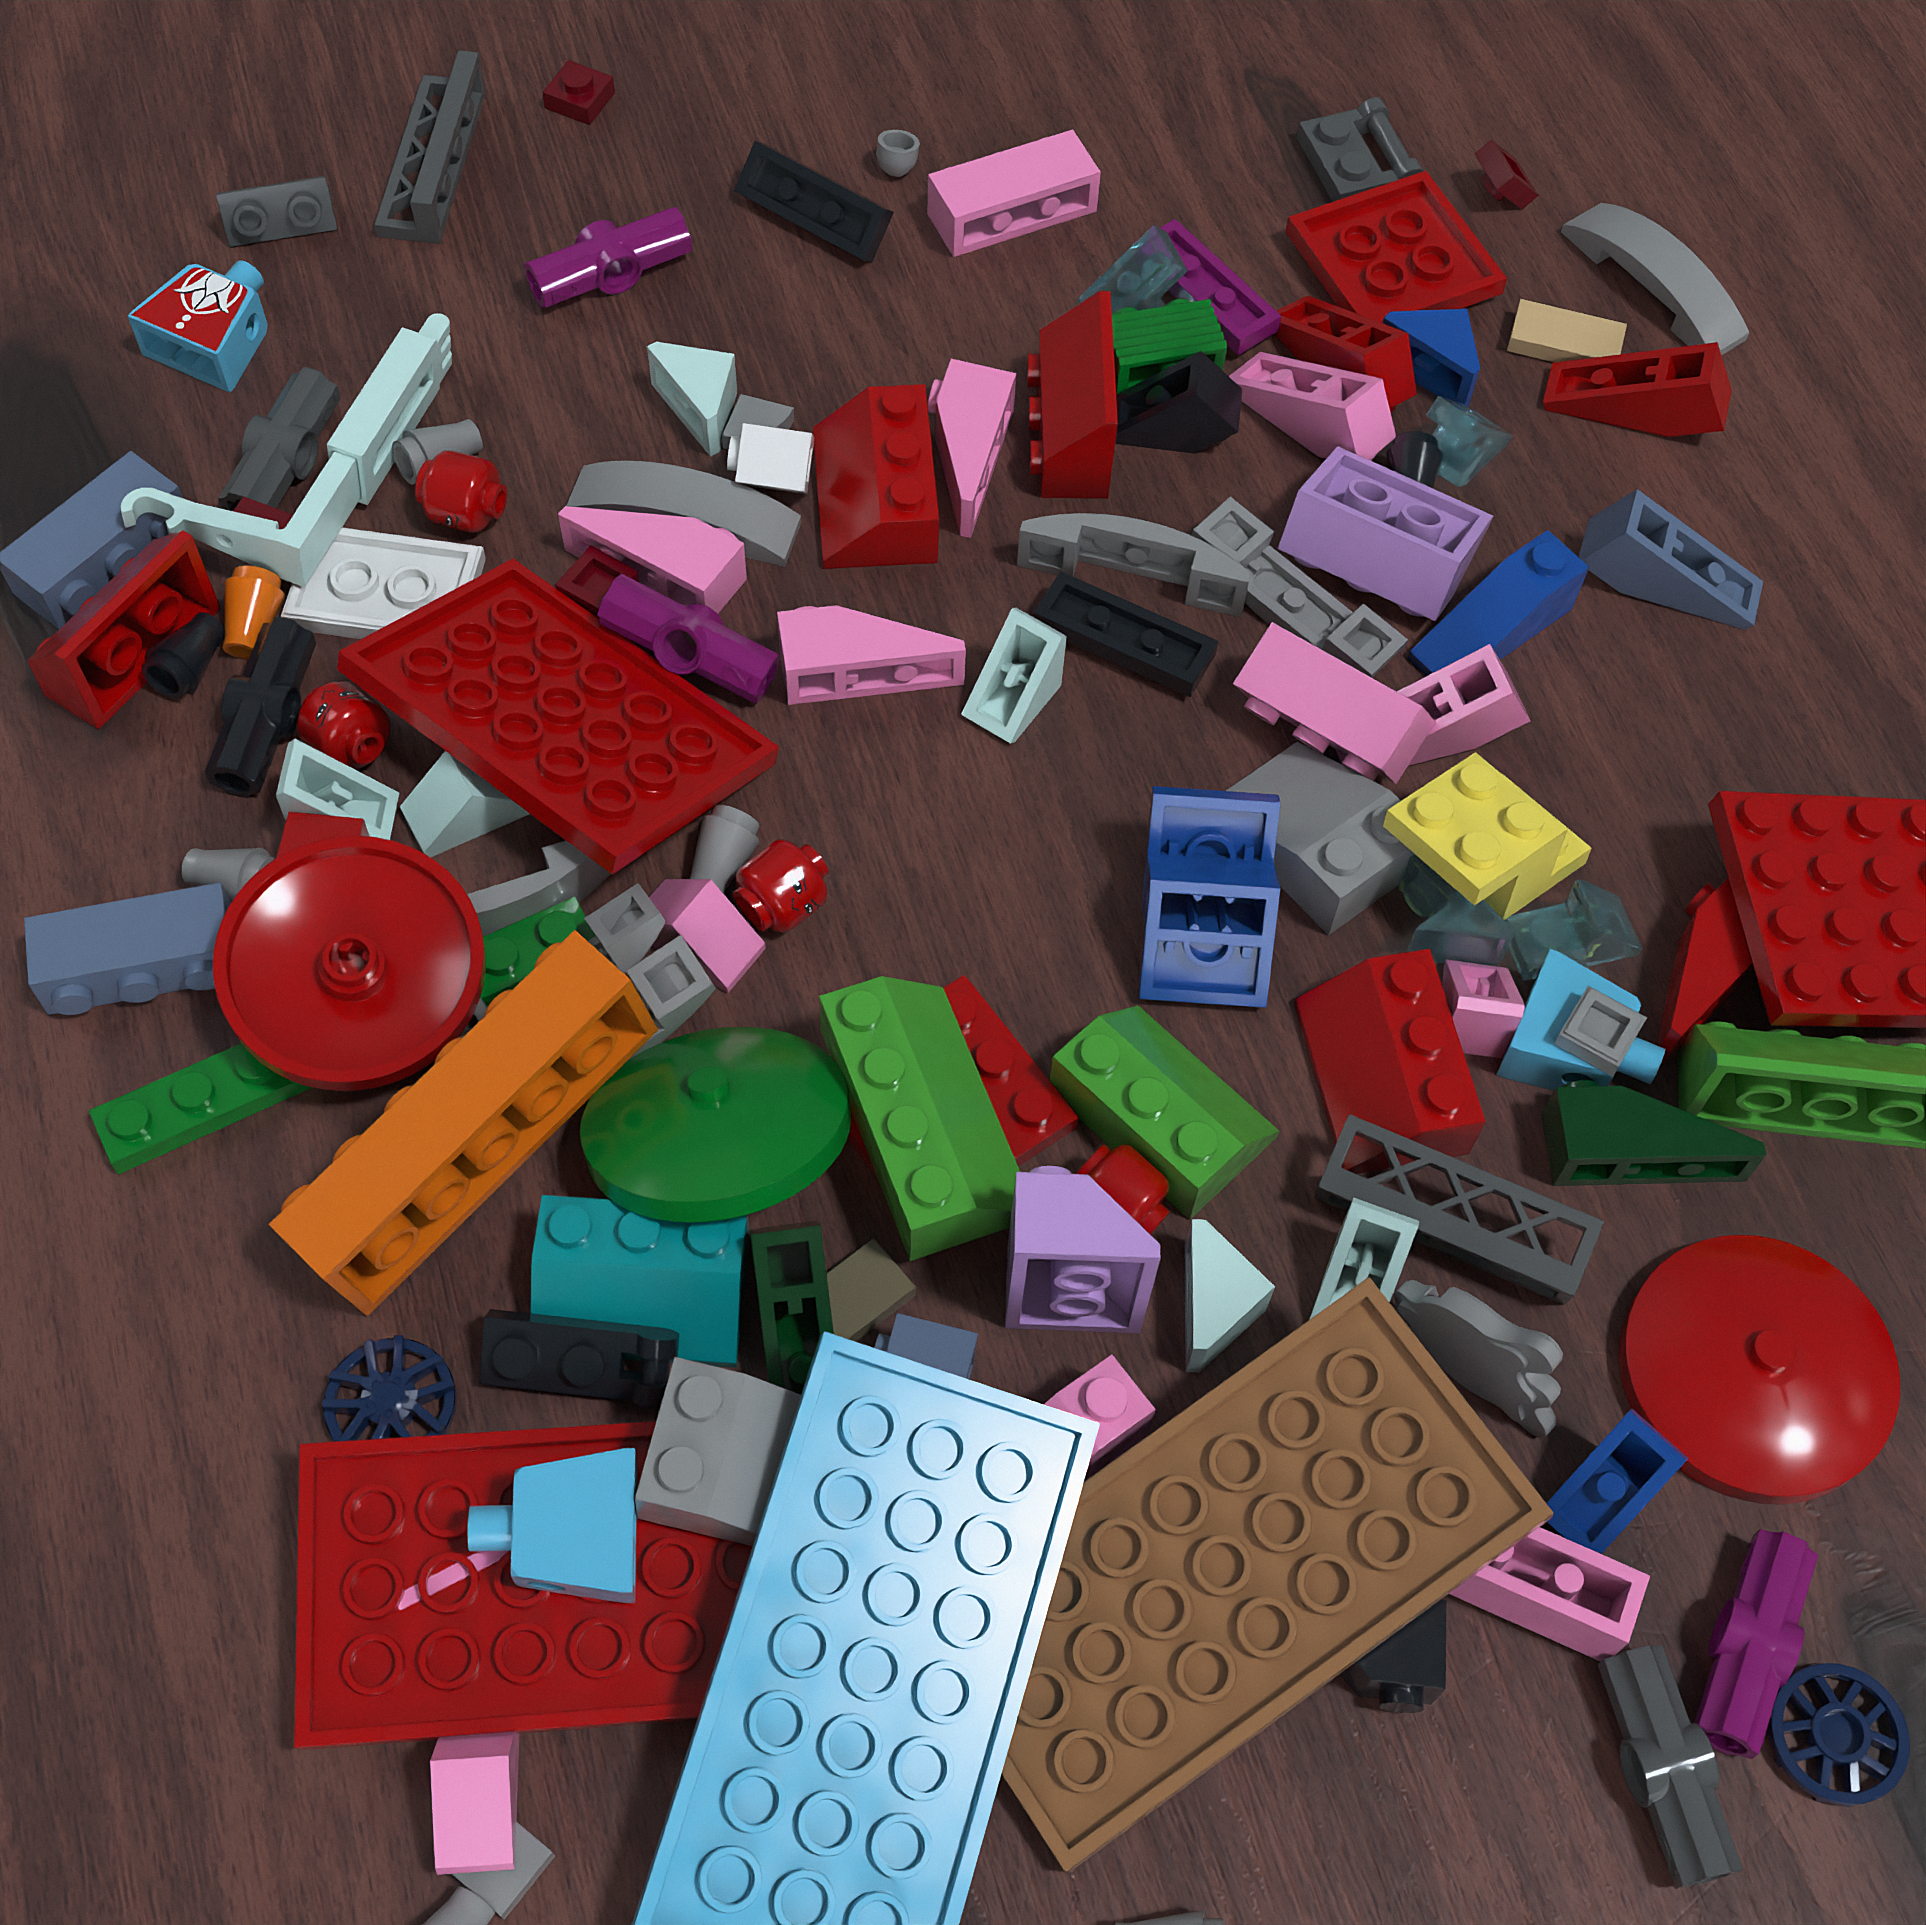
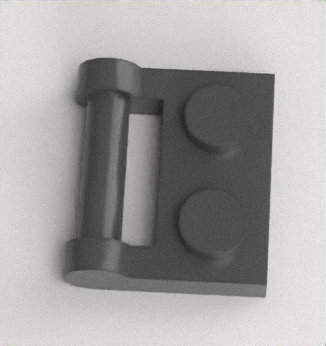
[1297,97,1424,202]

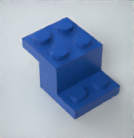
[1138,786,1281,1008]

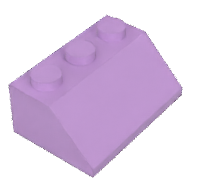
[1278,446,1493,621]
[1005,1166,1160,1333]

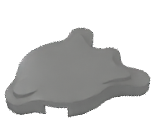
[1394,1280,1563,1438]

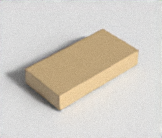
[1507,299,1627,362]

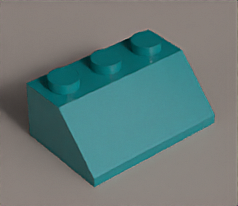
[531,1195,751,1368]

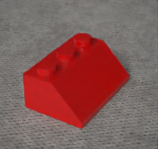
[1027,291,1118,499]
[813,384,939,569]
[27,530,221,730]
[1294,948,1486,1174]

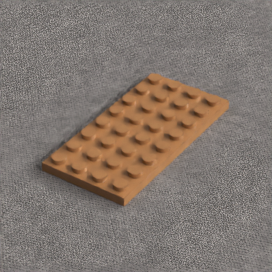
[1002,1277,1554,1873]

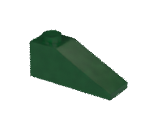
[1541,1080,1767,1186]
[749,1221,834,1395]

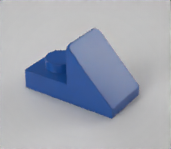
[1547,1409,1688,1554]

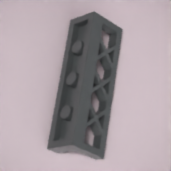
[374,50,486,244]
[1314,1114,1604,1305]

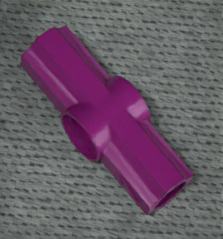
[523,206,692,308]
[597,574,780,704]
[1694,1529,1818,1759]

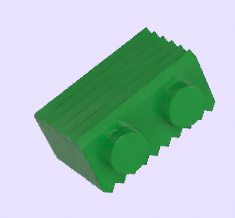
[1112,299,1227,394]

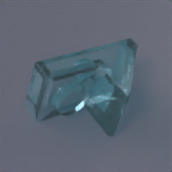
[1077,225,1188,314]
[1426,396,1514,487]
[1399,854,1515,966]
[1501,880,1642,981]

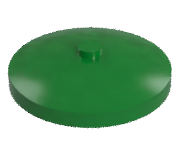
[580,1027,851,1223]

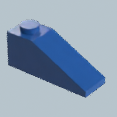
[1408,530,1589,676]

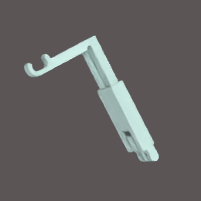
[121,313,452,587]

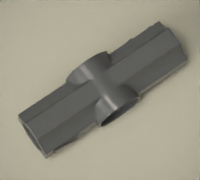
[218,367,341,511]
[1598,1645,1743,1889]

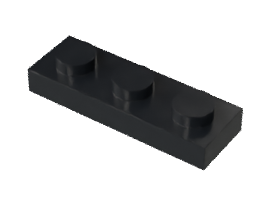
[734,141,894,262]
[1033,571,1219,697]

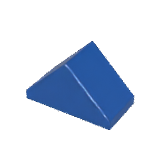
[1383,309,1480,412]

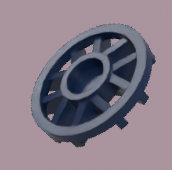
[322,1335,457,1442]
[1766,1663,1910,1807]

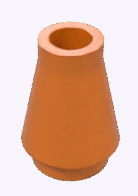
[222,565,285,659]

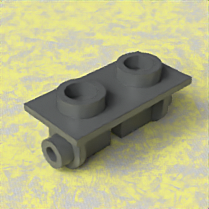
[216,176,338,247]

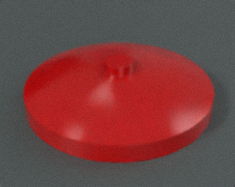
[213,836,486,1091]
[1619,1235,1900,1505]

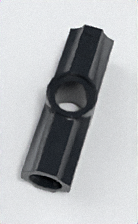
[205,617,317,798]

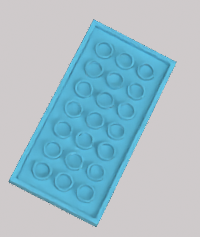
[632,1331,1100,1925]

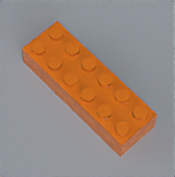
[269,930,658,1317]

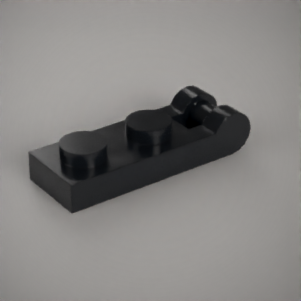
[479,1309,679,1408]

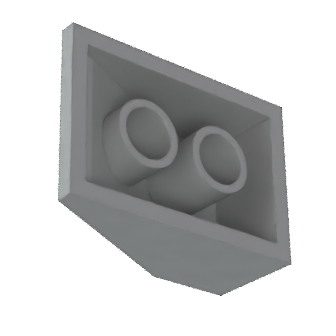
[1226,741,1422,936]
[635,1357,801,1546]

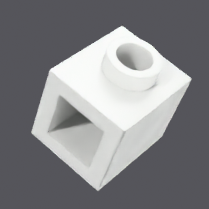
[727,423,815,494]

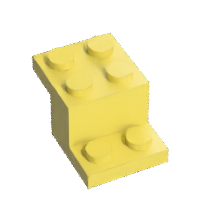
[1383,752,1592,922]

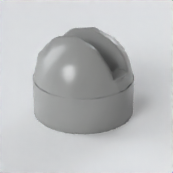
[876,130,920,177]

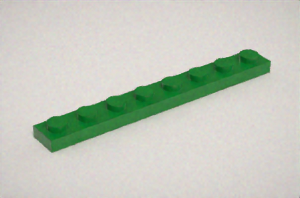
[88,896,595,1175]

